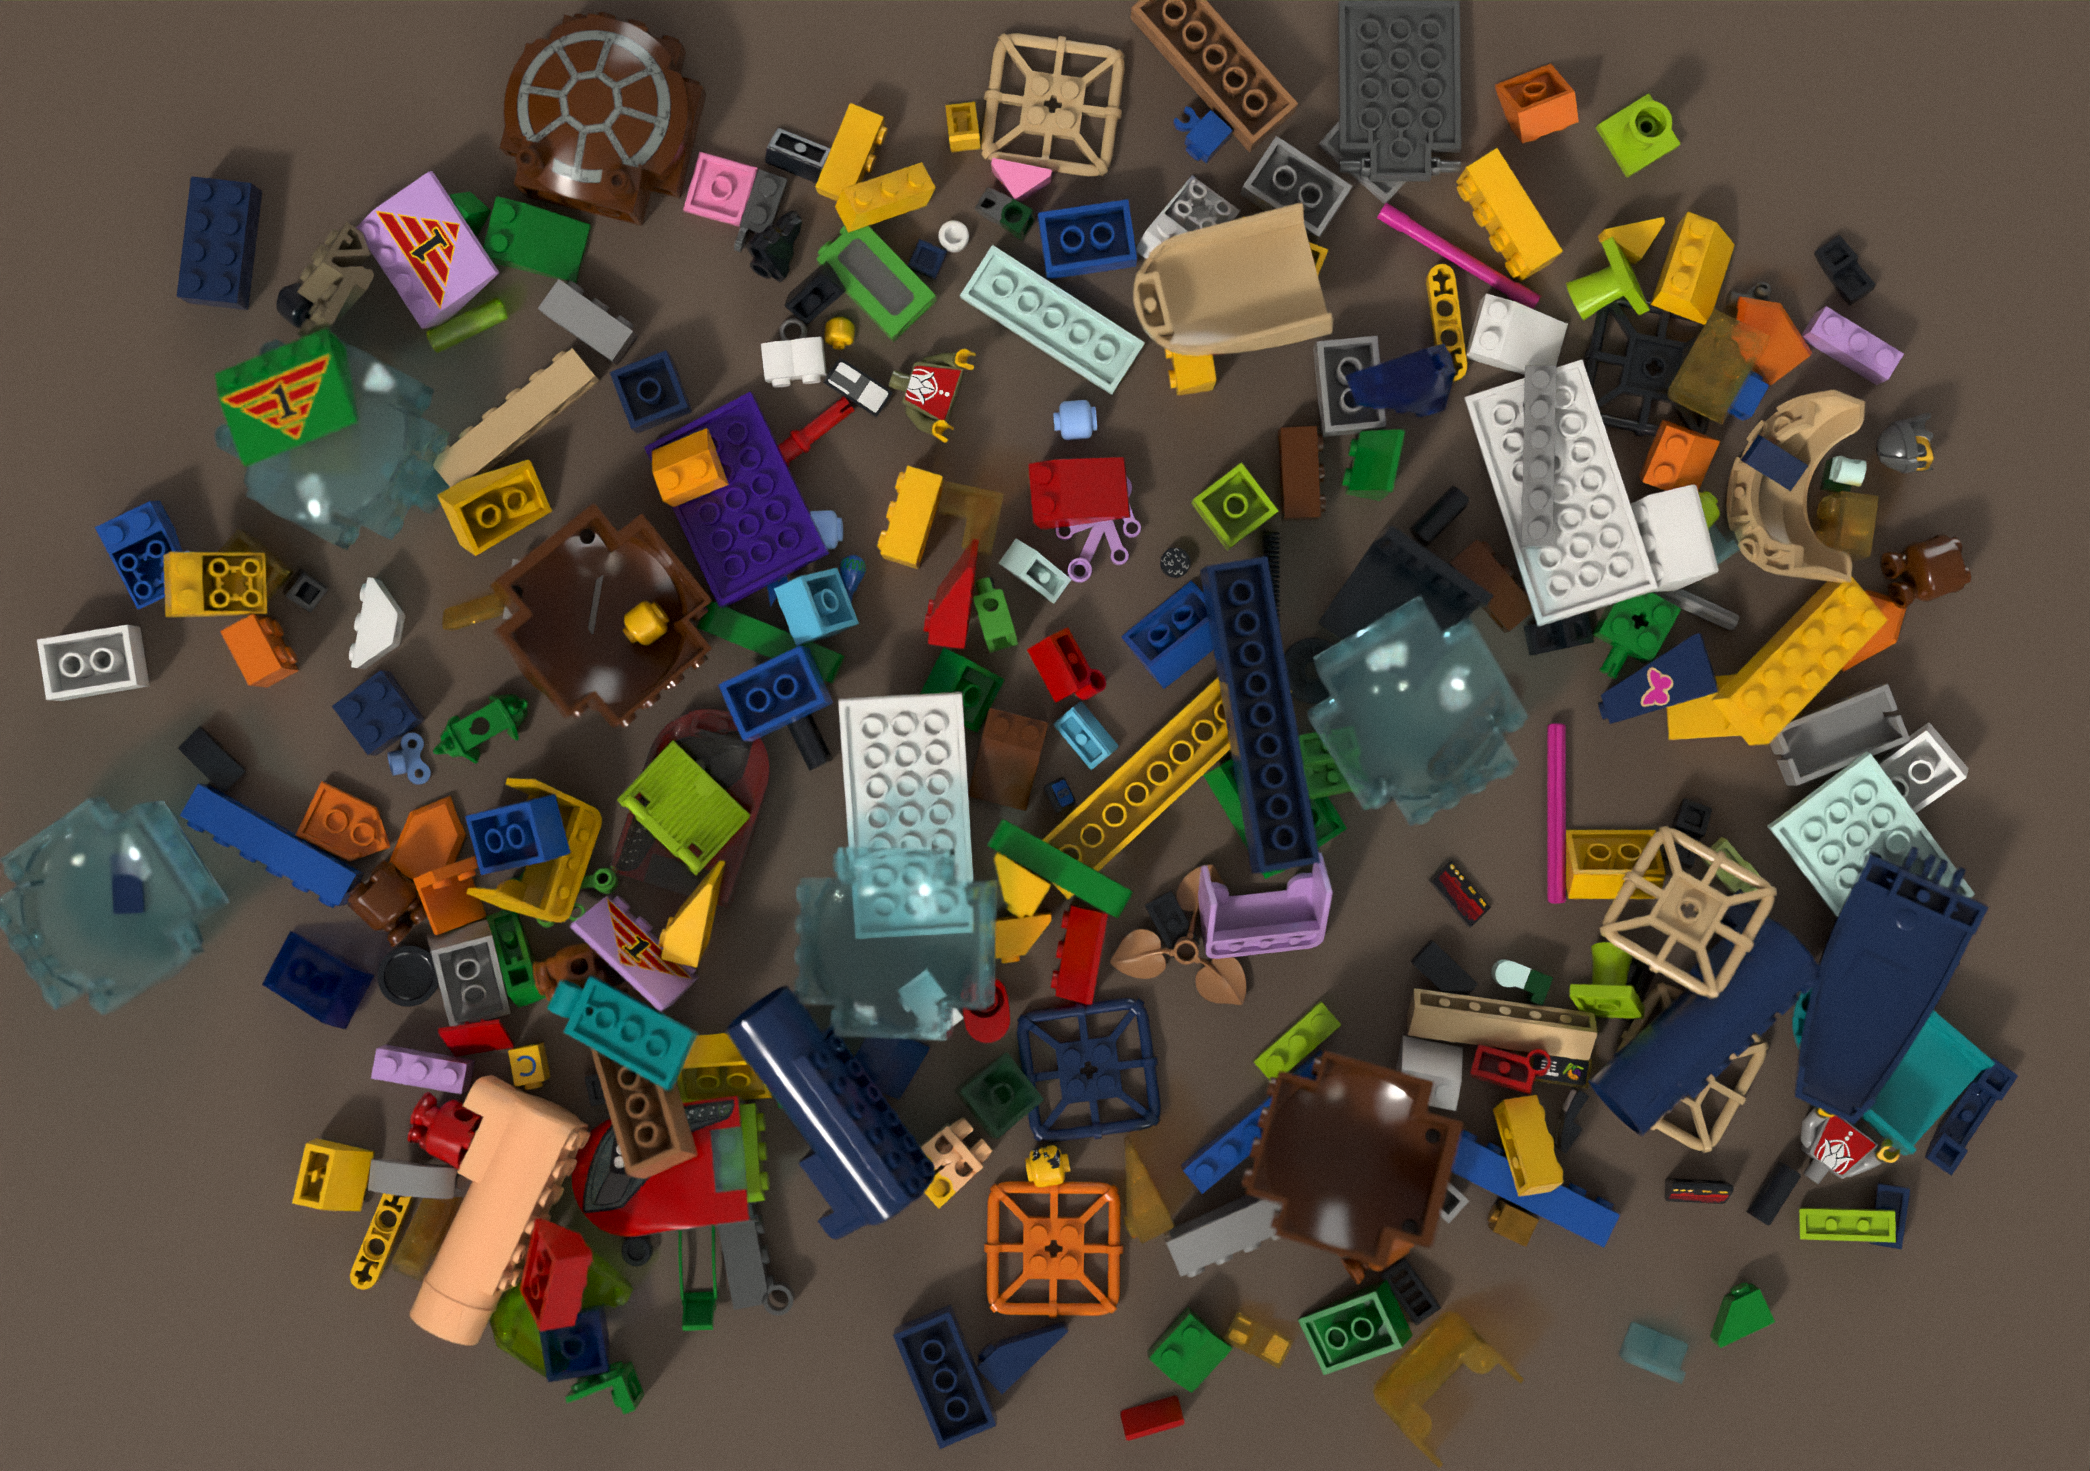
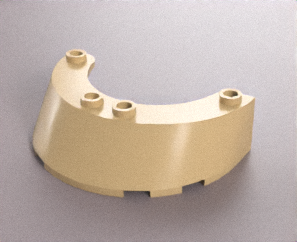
[1726,390,1865,583]

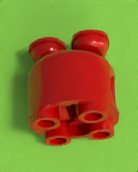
[407,1091,484,1169]

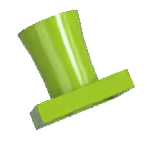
[1596,94,1681,178]
[1566,237,1650,321]
[1569,942,1645,1019]

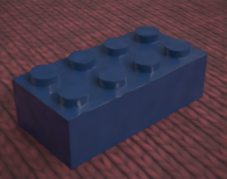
[176,176,262,310]
[893,1304,997,1449]

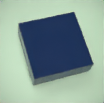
[908,239,947,280]

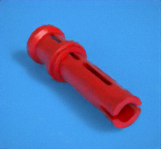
[778,396,855,468]

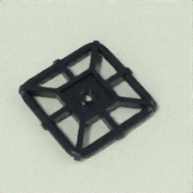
[1584,296,1728,437]

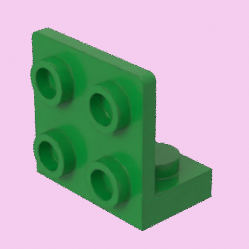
[564,1361,645,1415]

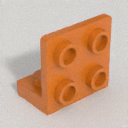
[413,856,486,935]

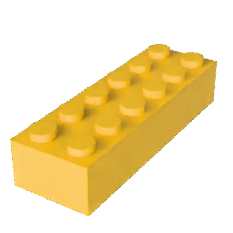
[1712,576,1888,745]

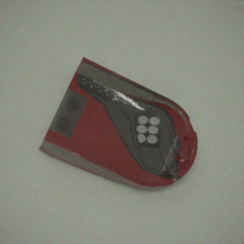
[610,709,770,909]

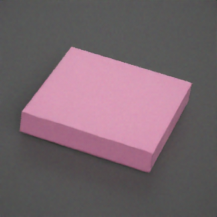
[683,152,758,227]

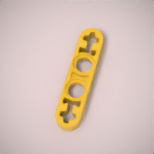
[1426,264,1467,383]
[350,1193,414,1290]

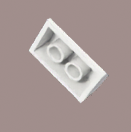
[1630,485,1719,592]

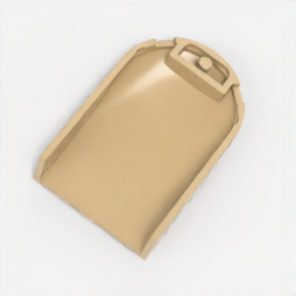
[1134,202,1332,356]

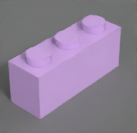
[1801,306,1904,385]
[371,1045,475,1094]

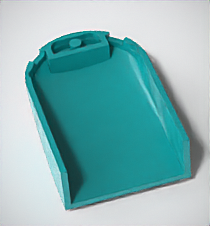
[1792,989,1995,1155]

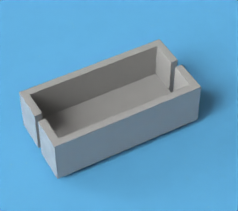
[1770,684,1911,786]
[1163,1195,1281,1277]

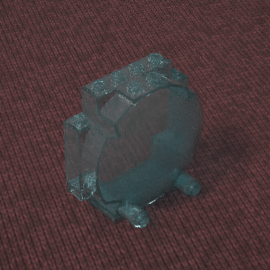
[215,337,450,550]
[1307,595,1529,826]
[0,796,229,1016]
[794,847,997,1040]

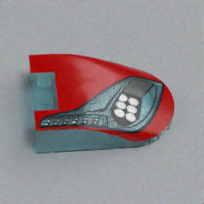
[572,1096,759,1237]

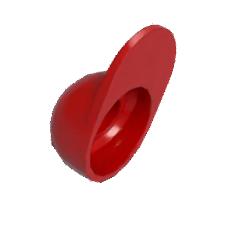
[962,975,1011,1043]

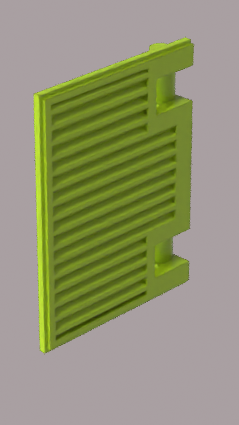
[617,740,751,875]

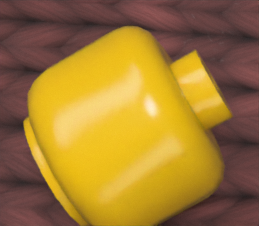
[824,317,855,350]

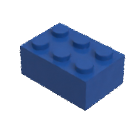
[1038,199,1137,280]
[718,646,833,741]
[465,794,570,875]

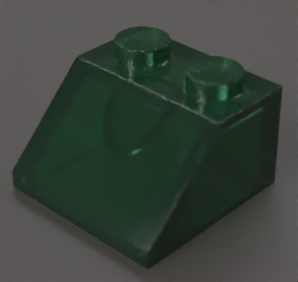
[954,1052,1044,1139]

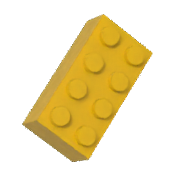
[1456,148,1563,283]

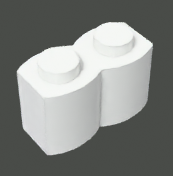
[761,337,827,387]

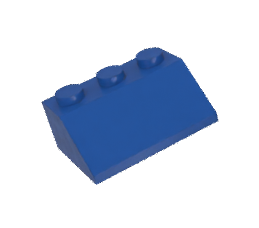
[1121,580,1214,689]

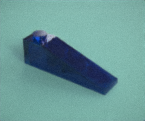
[1345,343,1456,418]

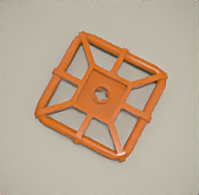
[984,1181,1123,1318]

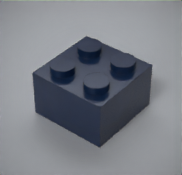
[609,350,693,434]
[332,670,425,756]

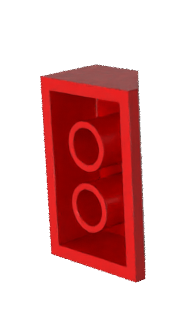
[1050,904,1108,1005]
[520,1218,593,1331]

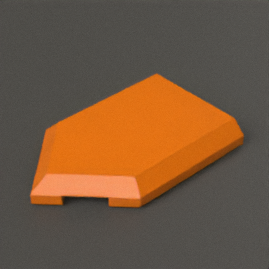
[1731,296,1812,386]
[1842,590,1906,672]
[295,781,391,862]
[388,796,467,879]

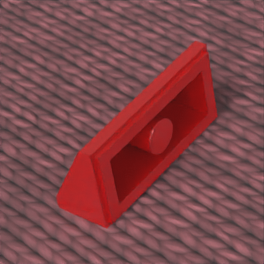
[1120,1395,1185,1441]

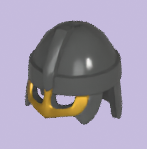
[1876,412,1934,474]

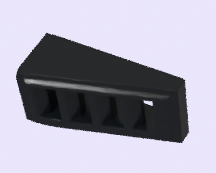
[1380,1257,1441,1326]

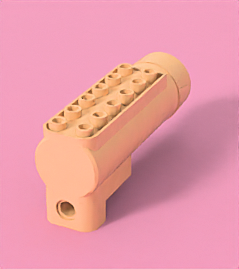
[409,1075,590,1345]

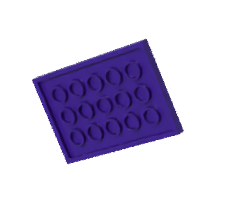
[644,392,830,609]

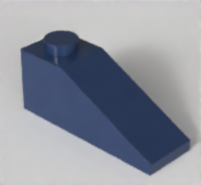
[977,1321,1069,1394]

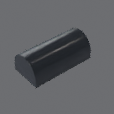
[1409,485,1469,547]
[787,714,833,771]
[1746,1161,1801,1226]

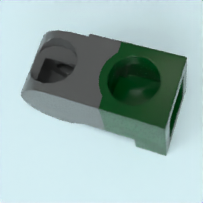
[975,187,1036,241]

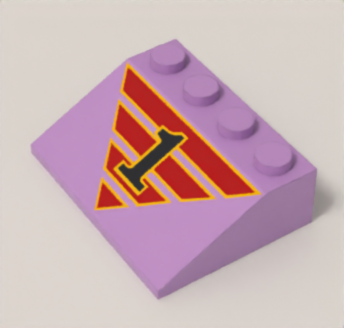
[356,171,500,329]
[570,895,699,1012]

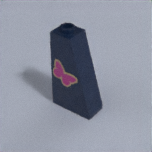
[1598,633,1719,724]

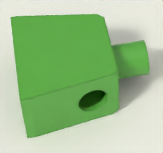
[973,577,1018,653]

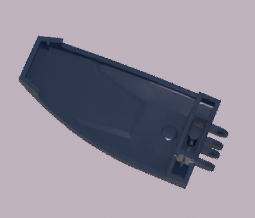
[1794,846,1989,1124]

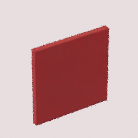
[438,1019,514,1057]

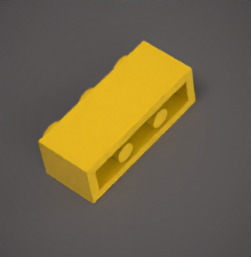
[815,103,888,201]
[835,162,936,233]
[1493,1095,1564,1197]

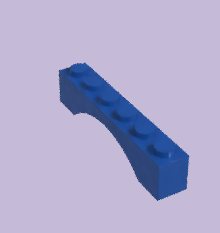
[1181,1050,1323,1194]

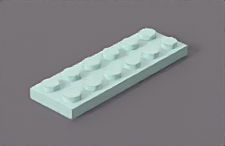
[960,245,1145,395]

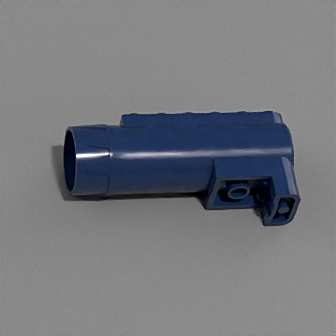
[1588,889,1822,1136]
[725,985,935,1240]

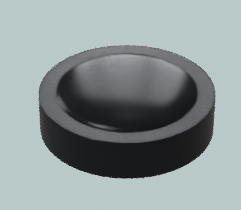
[377,945,439,1007]

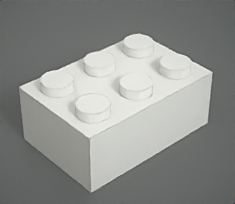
[37,625,150,701]

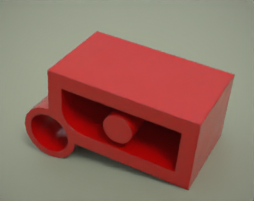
[1027,627,1106,703]
[1470,1044,1551,1095]

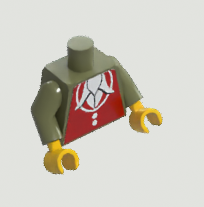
[889,349,976,443]

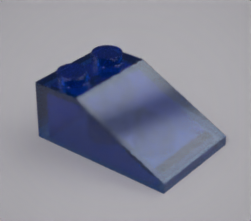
[262,931,375,1029]

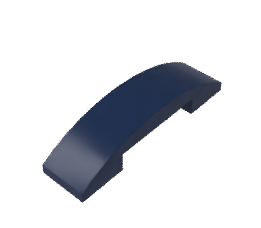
[1925,1058,2018,1176]

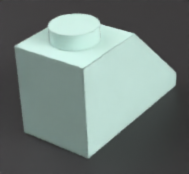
[999,539,1071,604]

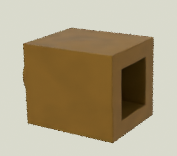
[1487,1199,1539,1247]

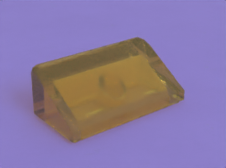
[442,593,505,631]

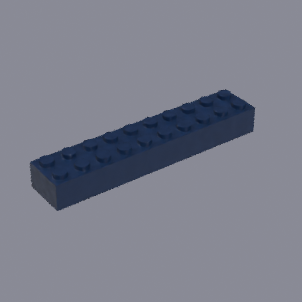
[1200,556,1320,873]

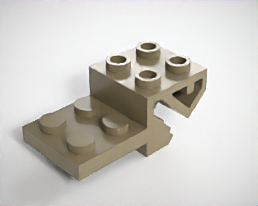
[296,222,374,339]

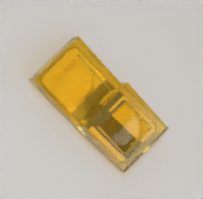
[1223,1312,1294,1369]

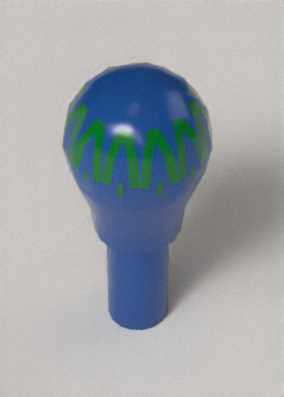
[840,555,866,604]

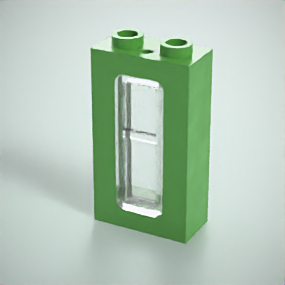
[816,225,937,342]

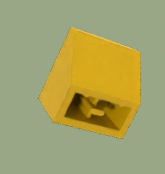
[292,1138,375,1212]

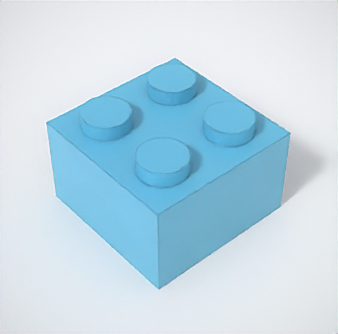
[774,568,859,646]

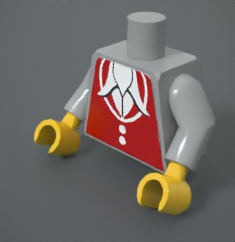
[1801,1107,1900,1185]

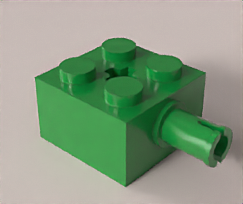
[1592,592,1681,679]

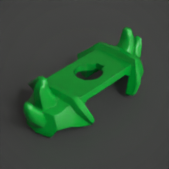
[433,694,528,764]

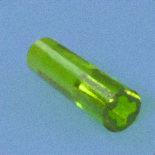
[425,296,509,354]

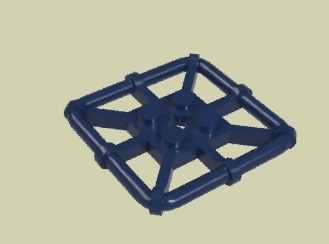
[1017,998,1161,1142]

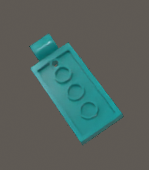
[547,975,698,1090]

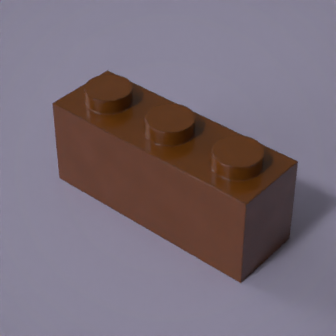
[1278,426,1326,521]
[1447,539,1533,633]

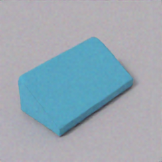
[1053,701,1119,770]

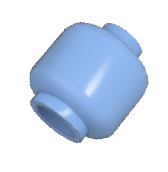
[1053,400,1097,440]
[810,510,843,550]

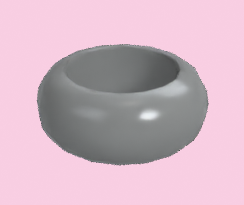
[779,318,807,341]

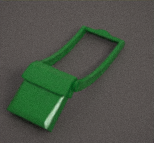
[678,1224,718,1331]

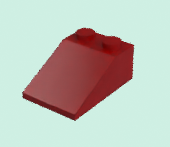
[1028,457,1130,530]
[924,539,979,649]

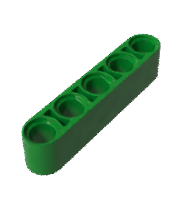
[697,601,845,684]
[987,818,1133,919]

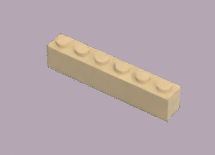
[431,348,600,487]
[1407,988,1597,1060]

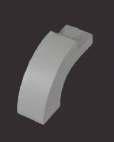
[368,1159,472,1199]

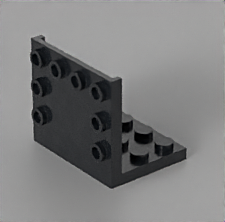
[1317,525,1494,691]

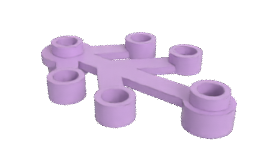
[1056,476,1141,583]

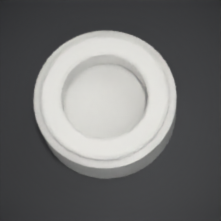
[939,220,969,252]

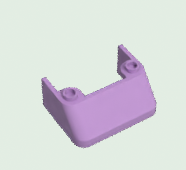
[1198,853,1333,959]

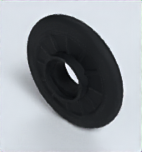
[1284,638,1346,704]

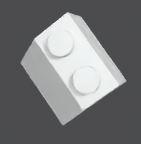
[1396,1035,1463,1111]

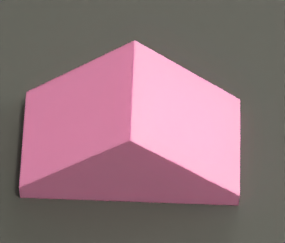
[991,158,1052,203]

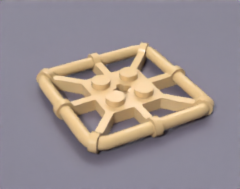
[981,33,1125,177]
[1600,826,1777,999]
[1616,982,1769,1153]

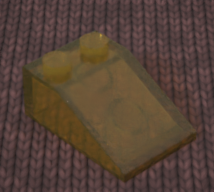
[1123,1136,1175,1244]

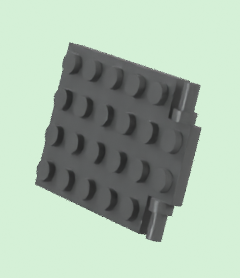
[1338,0,1461,182]

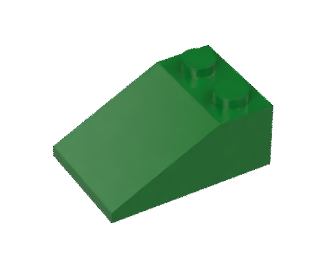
[483,196,591,284]
[1342,429,1405,501]
[1298,1279,1413,1375]

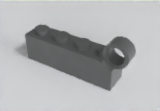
[715,1183,795,1316]

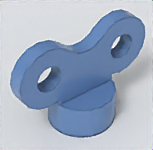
[387,733,431,785]

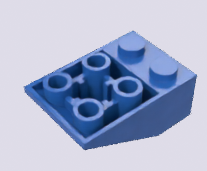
[95,501,183,610]

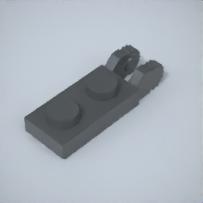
[734,169,788,252]

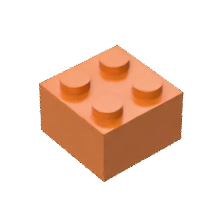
[220,614,299,688]

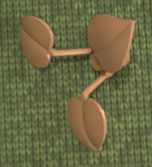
[1110,864,1246,1005]

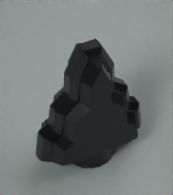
[746,210,802,282]

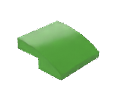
[1298,726,1366,800]

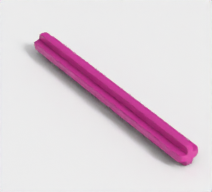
[1547,723,1566,904]

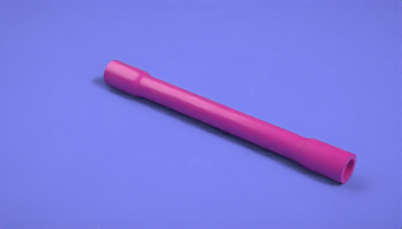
[1377,202,1541,309]

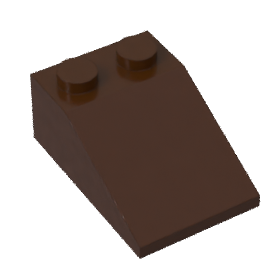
[968,708,1049,811]

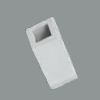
[349,577,405,669]

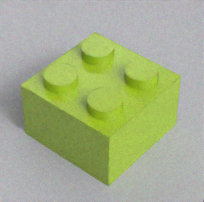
[1191,462,1278,551]

